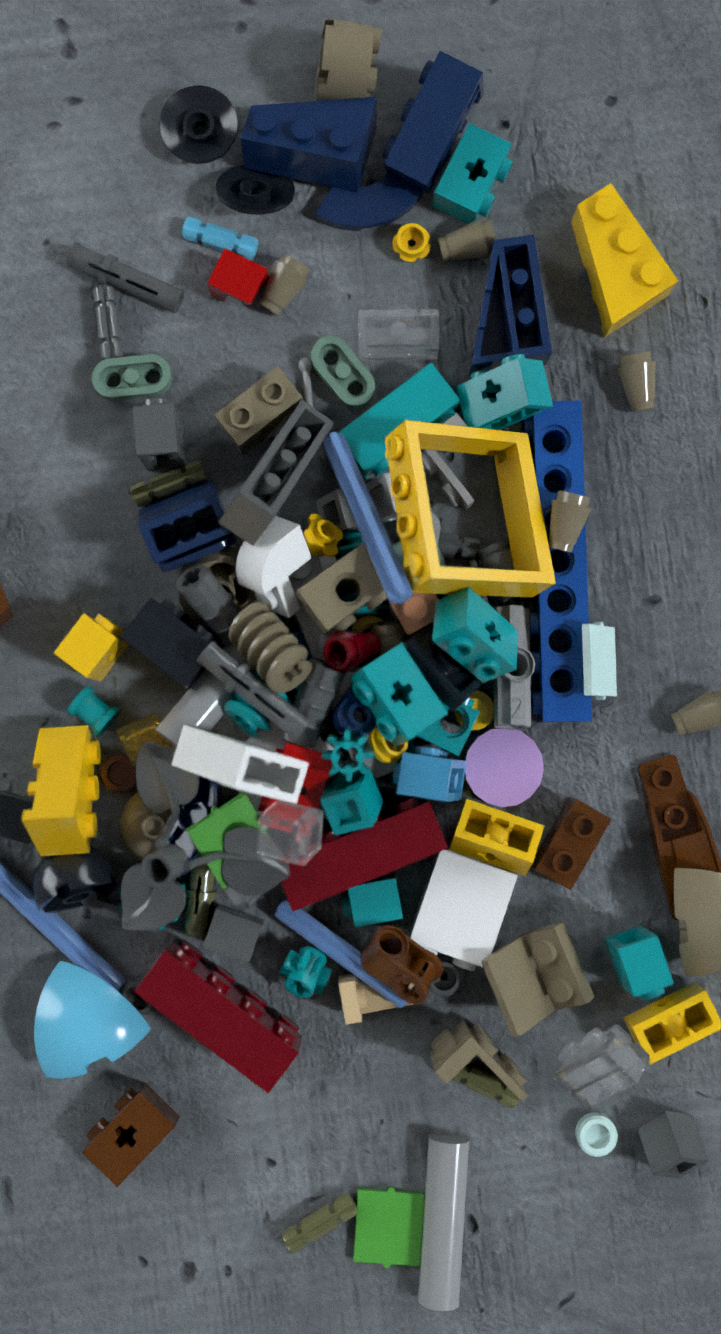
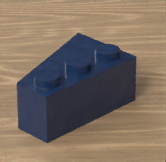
[382,51,484,194]
[240,97,377,192]
[469,235,552,376]

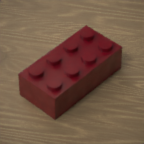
[281,796,448,912]
[134,940,302,1094]

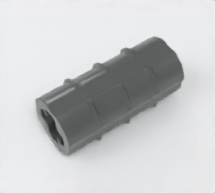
[176,564,242,646]
[281,658,346,748]

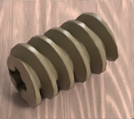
[228,602,312,693]

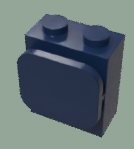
[138,480,237,572]

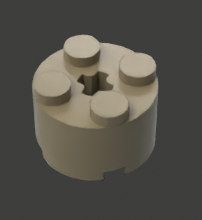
[315,18,382,101]

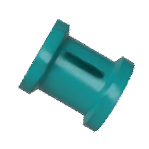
[66,685,121,737]

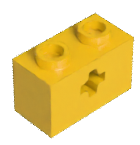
[54,613,129,681]
[449,799,544,876]
[623,982,721,1065]

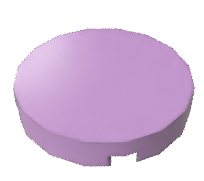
[464,728,544,807]

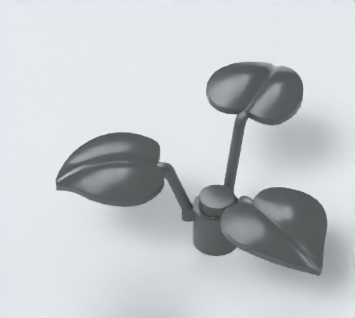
[121,741,290,931]

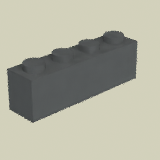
[218,400,334,546]

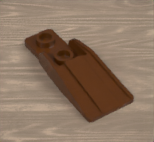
[638,755,721,920]

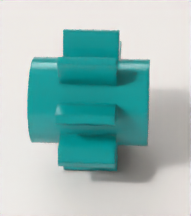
[322,727,375,782]
[279,946,333,998]

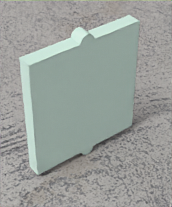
[582,622,617,700]

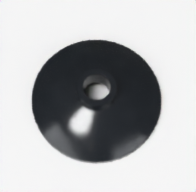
[159,85,238,164]
[216,165,295,215]

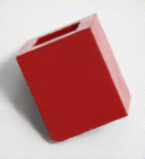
[207,248,269,305]

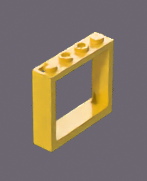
[385,420,556,597]

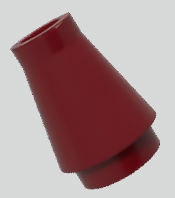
[323,631,381,672]

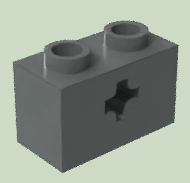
[132,398,187,471]

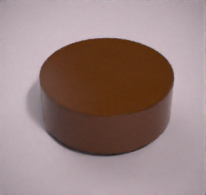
[100,753,137,793]

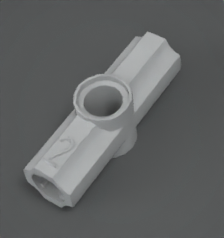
[492,605,535,730]

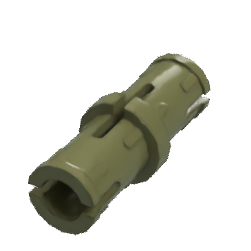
[183,864,217,936]

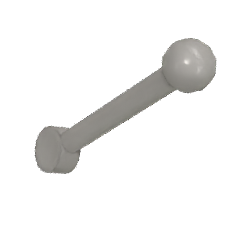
[298,357,313,407]

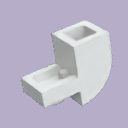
[236,516,311,618]

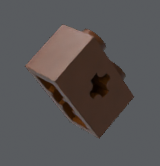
[531,797,612,890]
[82,1083,180,1187]

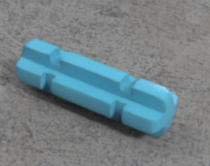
[182,216,258,260]

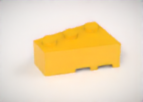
[571,183,678,338]
[22,725,101,856]

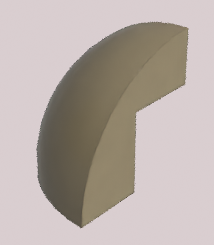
[674,868,721,977]

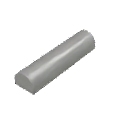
[155,619,291,749]
[418,1134,469,1311]

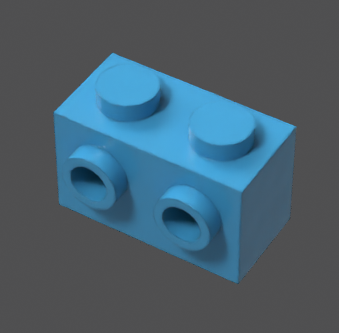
[393,746,467,802]

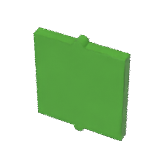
[186,792,271,889]
[353,1186,424,1268]

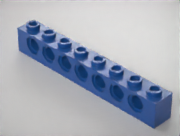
[522,400,592,723]

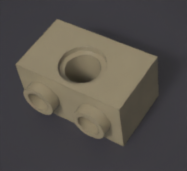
[214,366,303,456]
[295,542,388,635]

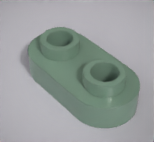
[311,336,375,409]
[92,354,173,401]

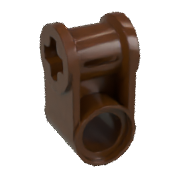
[360,925,444,1005]

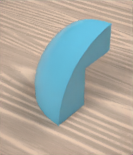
[34,961,151,1079]

